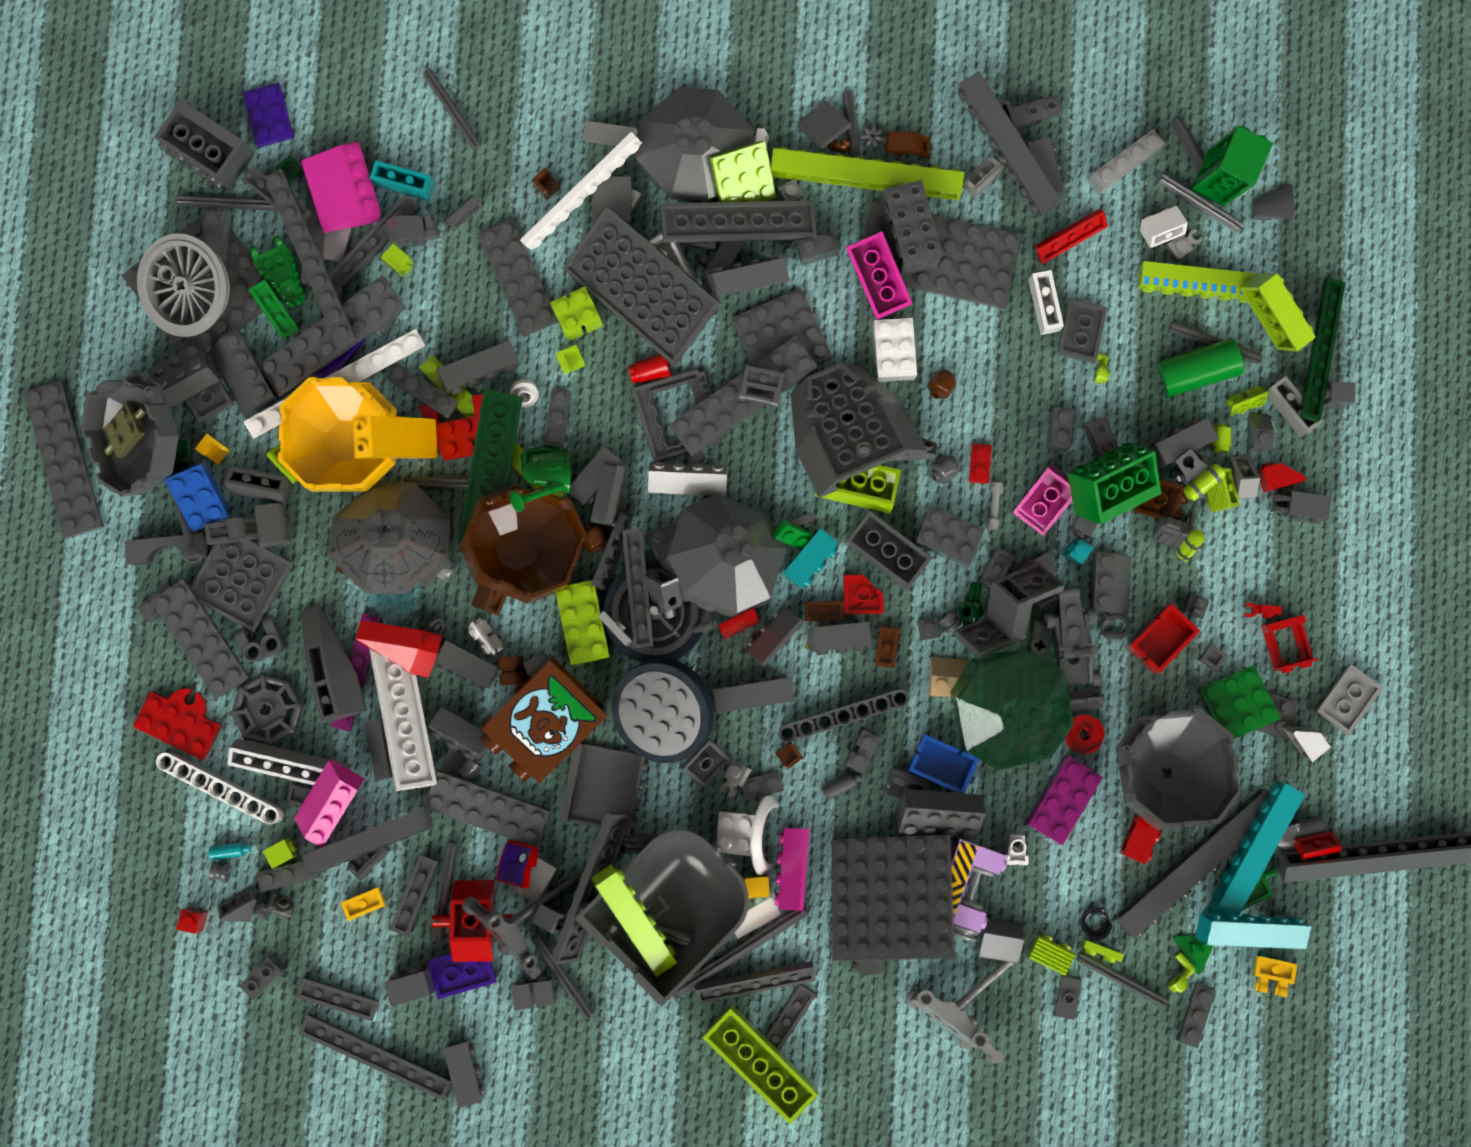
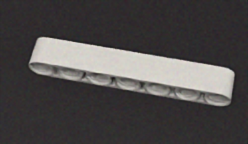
[156,752,284,824]

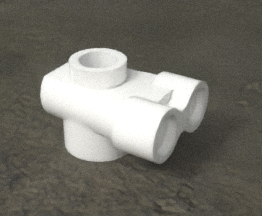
[1005,833,1029,865]

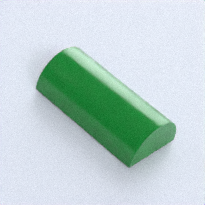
[1155,338,1244,399]

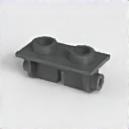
[1062,689,1105,712]

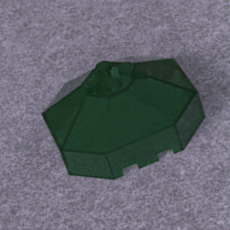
[950,646,1074,771]

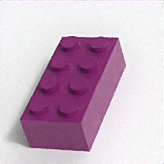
[1025,756,1103,846]

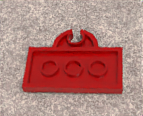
[133,688,222,761]

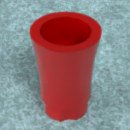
[628,353,672,383]

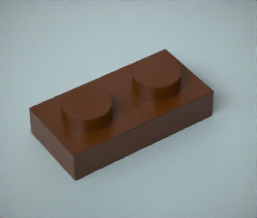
[804,601,844,622]
[874,626,900,668]

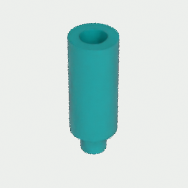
[209,842,251,860]

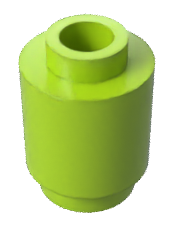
[1211,424,1231,453]

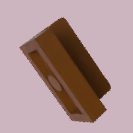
[471,584,507,616]

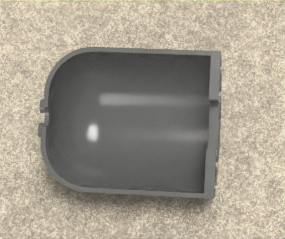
[575,830,749,1007]

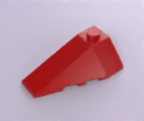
[355,620,442,678]

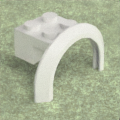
[716,795,778,875]

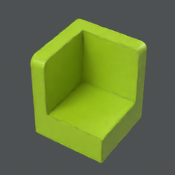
[555,345,585,375]

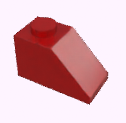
[1257,462,1306,493]

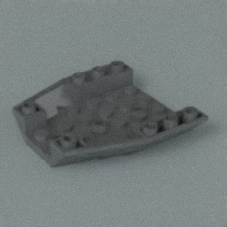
[791,362,927,498]

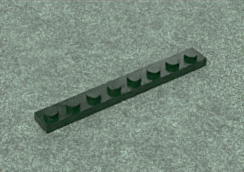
[1299,277,1345,423]

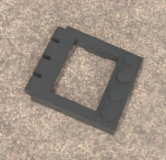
[631,369,727,463]

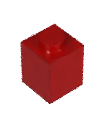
[176,907,208,934]

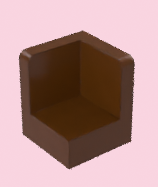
[532,167,561,200]
[775,742,803,770]

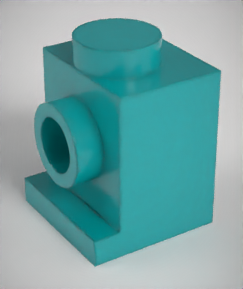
[1062,539,1093,566]

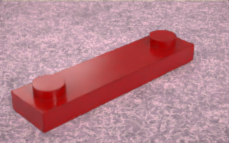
[1034,208,1108,264]

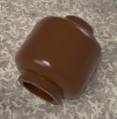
[927,370,956,399]
[583,524,608,554]

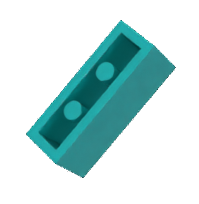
[370,160,435,201]
[782,528,838,589]

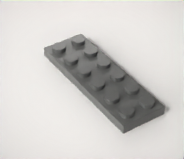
[477,218,559,338]
[150,579,250,699]
[423,769,550,846]

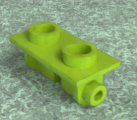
[1225,386,1269,416]

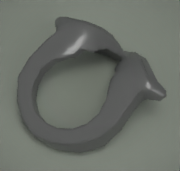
[1100,613,1129,643]

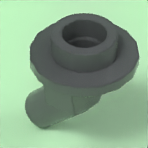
[254,893,279,921]

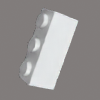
[1028,270,1064,335]

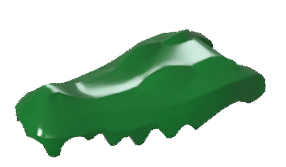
[248,235,305,307]

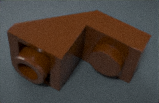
[886,132,930,159]

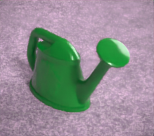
[510,446,570,512]

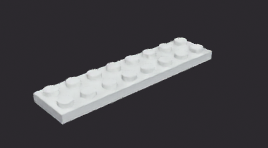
[369,649,437,791]

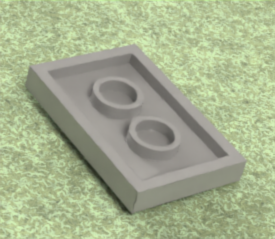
[1315,664,1383,735]

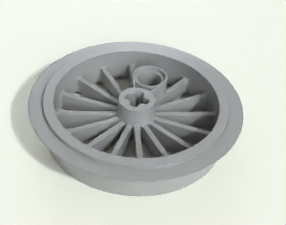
[137,234,230,337]

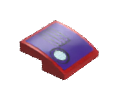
[496,840,538,888]

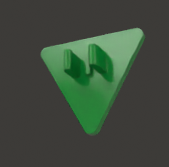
[1174,935,1214,974]

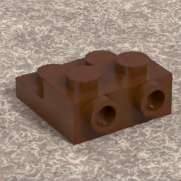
[1134,478,1188,521]

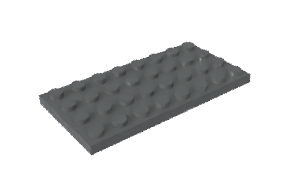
[855,201,1021,309]
[563,206,722,365]

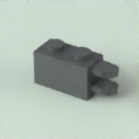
[1271,491,1331,524]

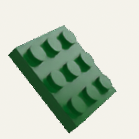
[1198,665,1281,739]

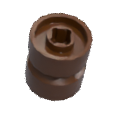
[498,656,525,686]

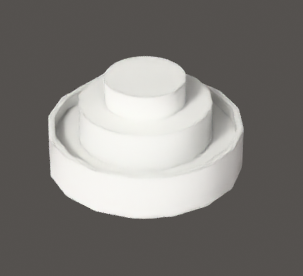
[509,379,538,407]

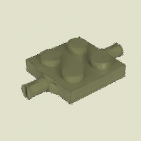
[103,403,147,458]

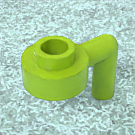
[1093,352,1110,384]
[1167,951,1195,993]

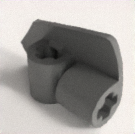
[442,748,481,781]
[1278,816,1326,851]

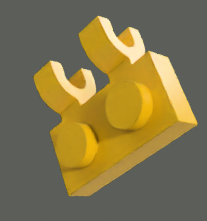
[1252,955,1297,997]

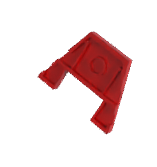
[419,394,483,461]

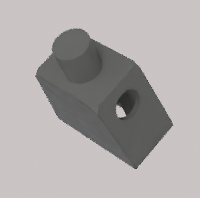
[644,568,682,618]

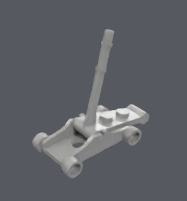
[906,961,1014,1063]

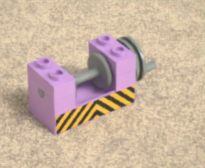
[951,838,1007,942]

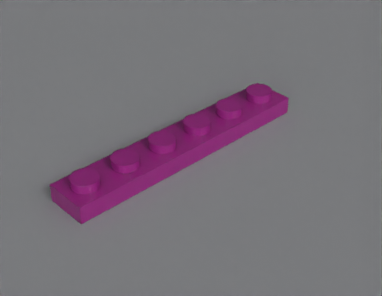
[330,613,383,732]

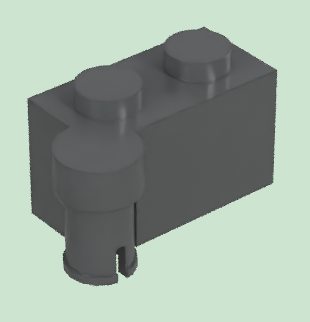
[386,214,440,246]

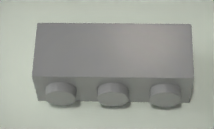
[1265,376,1323,437]

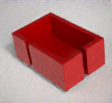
[1125,603,1200,674]

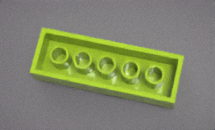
[703,1004,818,1124]

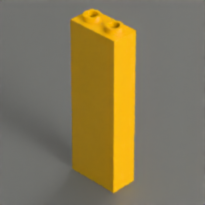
[353,415,438,459]

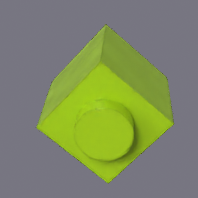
[381,244,414,277]
[263,838,298,868]

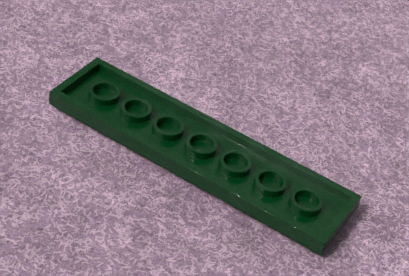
[457,389,523,544]

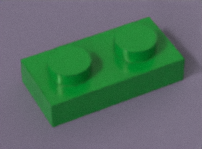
[772,520,814,550]

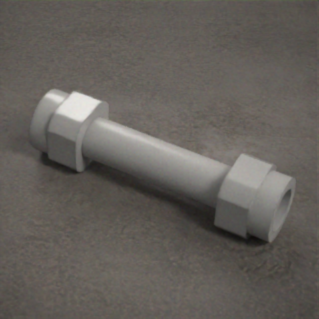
[986,482,1003,530]

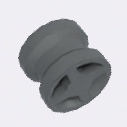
[938,610,963,634]
[209,861,232,883]

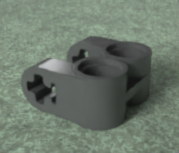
[234,615,286,662]

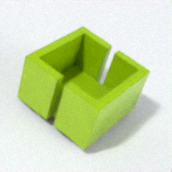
[550,286,603,342]

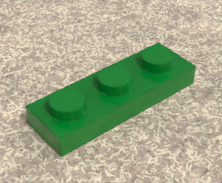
[249,279,299,339]

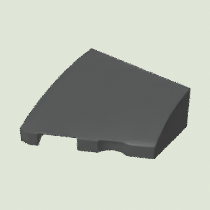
[1251,184,1294,220]

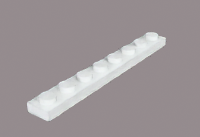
[520,132,642,250]

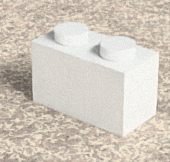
[1140,206,1188,248]

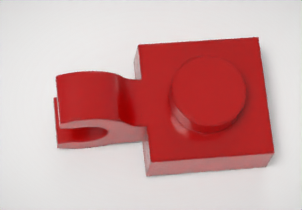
[1243,603,1282,619]

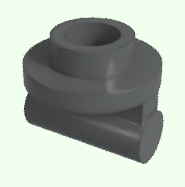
[423,613,445,635]
[272,897,294,918]

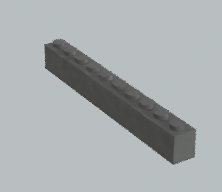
[1114,788,1269,938]
[1277,832,1471,883]

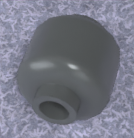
[930,455,959,484]

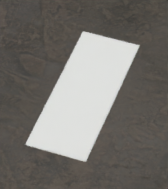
[735,897,781,939]

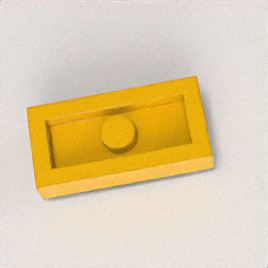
[341,887,386,921]

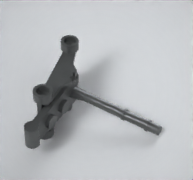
[1044,586,1102,691]
[462,873,580,979]

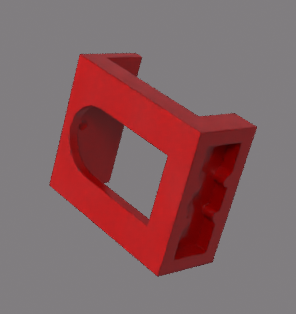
[1261,615,1318,674]

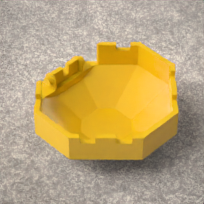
[278,377,397,492]

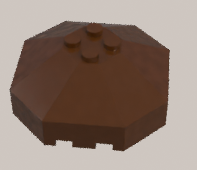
[459,485,587,604]

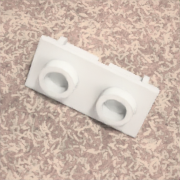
[468,618,504,659]

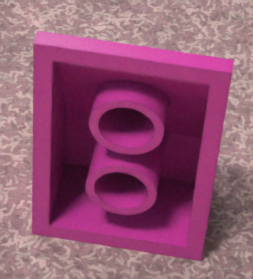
[1012,463,1072,536]

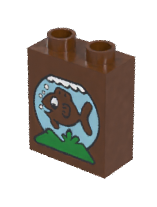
[480,654,608,784]

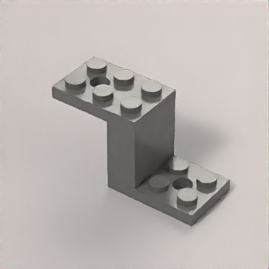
[954,562,1064,659]

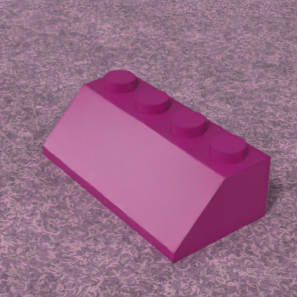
[846,231,913,319]
[294,759,365,848]
[774,828,809,911]

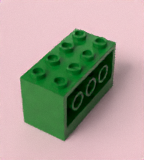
[1191,125,1273,206]
[1068,442,1161,524]

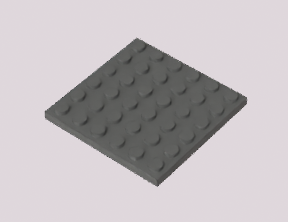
[121,207,281,353]
[832,835,955,962]

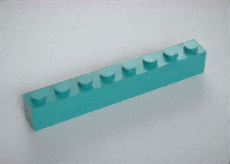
[1202,780,1305,916]

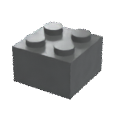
[384,964,435,1007]

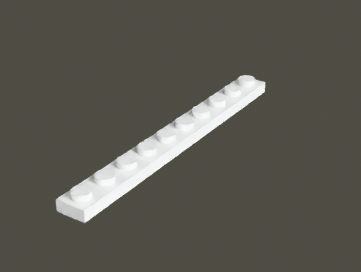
[244,329,425,439]

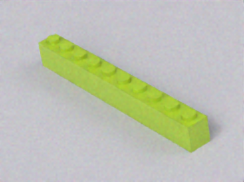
[771,147,964,201]

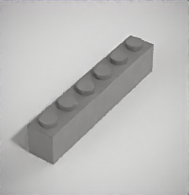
[227,738,353,785]

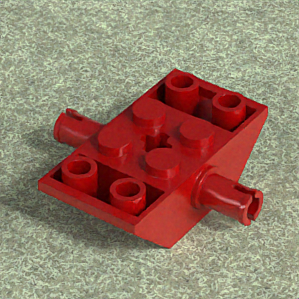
[431,880,513,962]

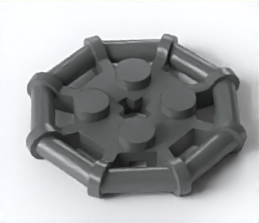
[230,672,304,746]

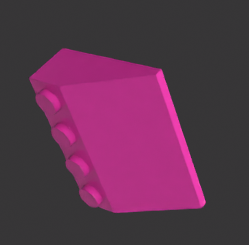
[301,142,381,233]

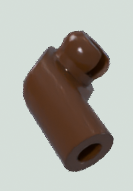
[827,138,851,152]

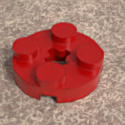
[1064,715,1105,754]

